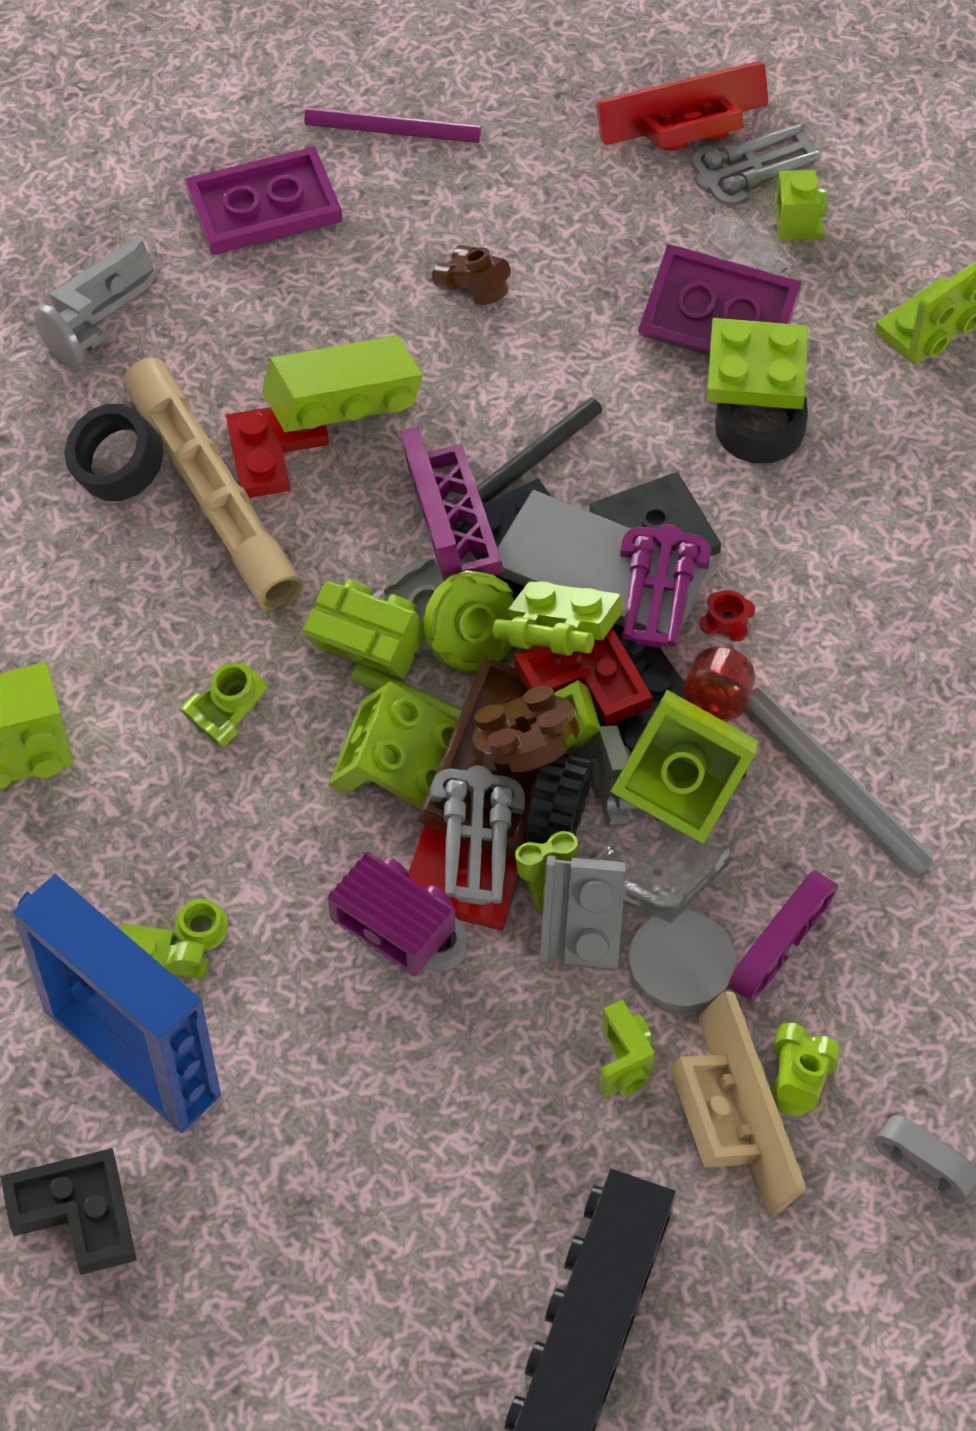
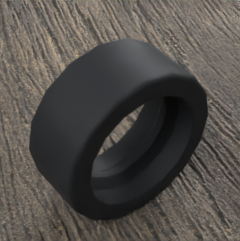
[715,397,808,463]
[64,404,164,501]

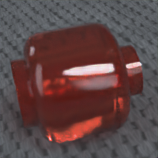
[683,647,756,722]

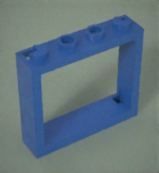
[12,873,221,1133]

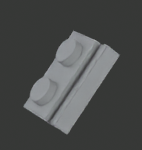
[539,856,626,969]

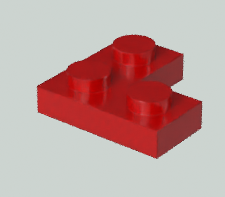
[226,407,329,498]
[514,628,653,726]

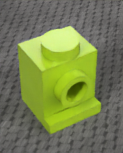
[775,170,827,240]

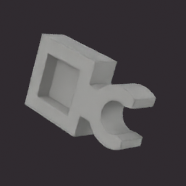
[582,726,638,824]

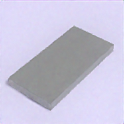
[495,490,714,635]

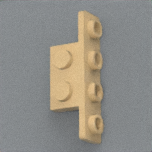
[669,991,806,1214]

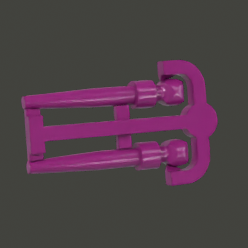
[620,524,711,648]

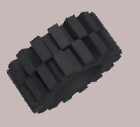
[526,752,593,844]

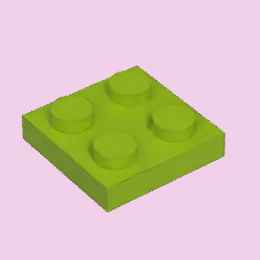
[706,318,808,410]

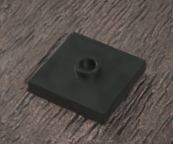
[590,471,721,556]

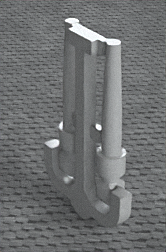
[692,125,821,206]
[430,765,525,905]

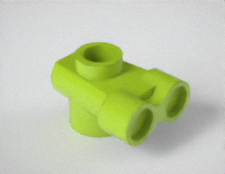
[179,662,269,749]
[515,831,579,914]
[770,1022,840,1116]

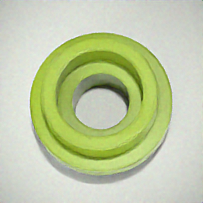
[174,899,229,952]

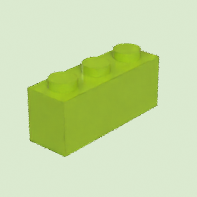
[262,335,423,432]

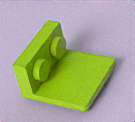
[875,261,976,365]
[328,681,457,810]

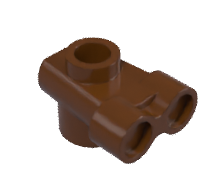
[432,245,511,305]

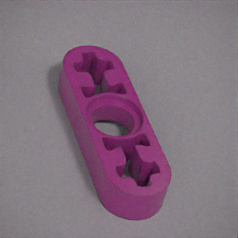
[728,870,838,1002]

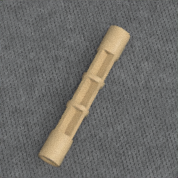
[122,357,303,611]

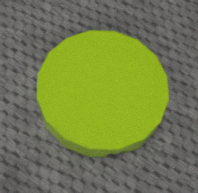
[423,570,514,673]

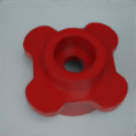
[699,590,755,642]

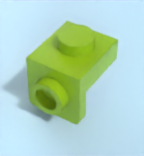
[599,999,655,1098]

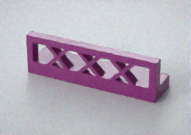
[400,426,504,582]

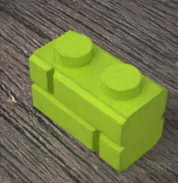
[302,579,425,679]

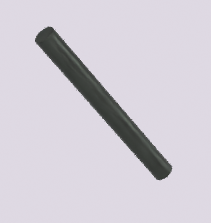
[454,397,602,509]

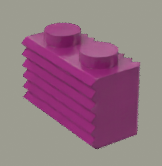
[328,852,456,976]

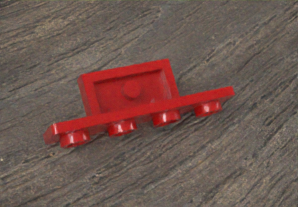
[596,61,769,151]

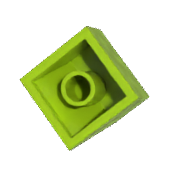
[610,690,759,844]

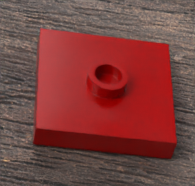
[408,825,530,931]

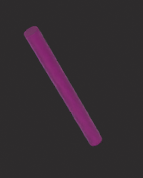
[304,107,482,143]

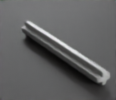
[742,687,933,879]

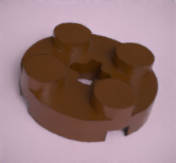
[472,685,580,772]

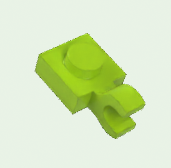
[120,923,209,980]

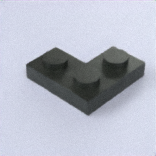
[0,1148,137,1275]

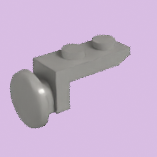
[34,236,157,368]

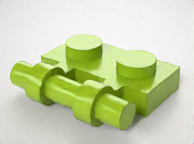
[492,581,623,655]

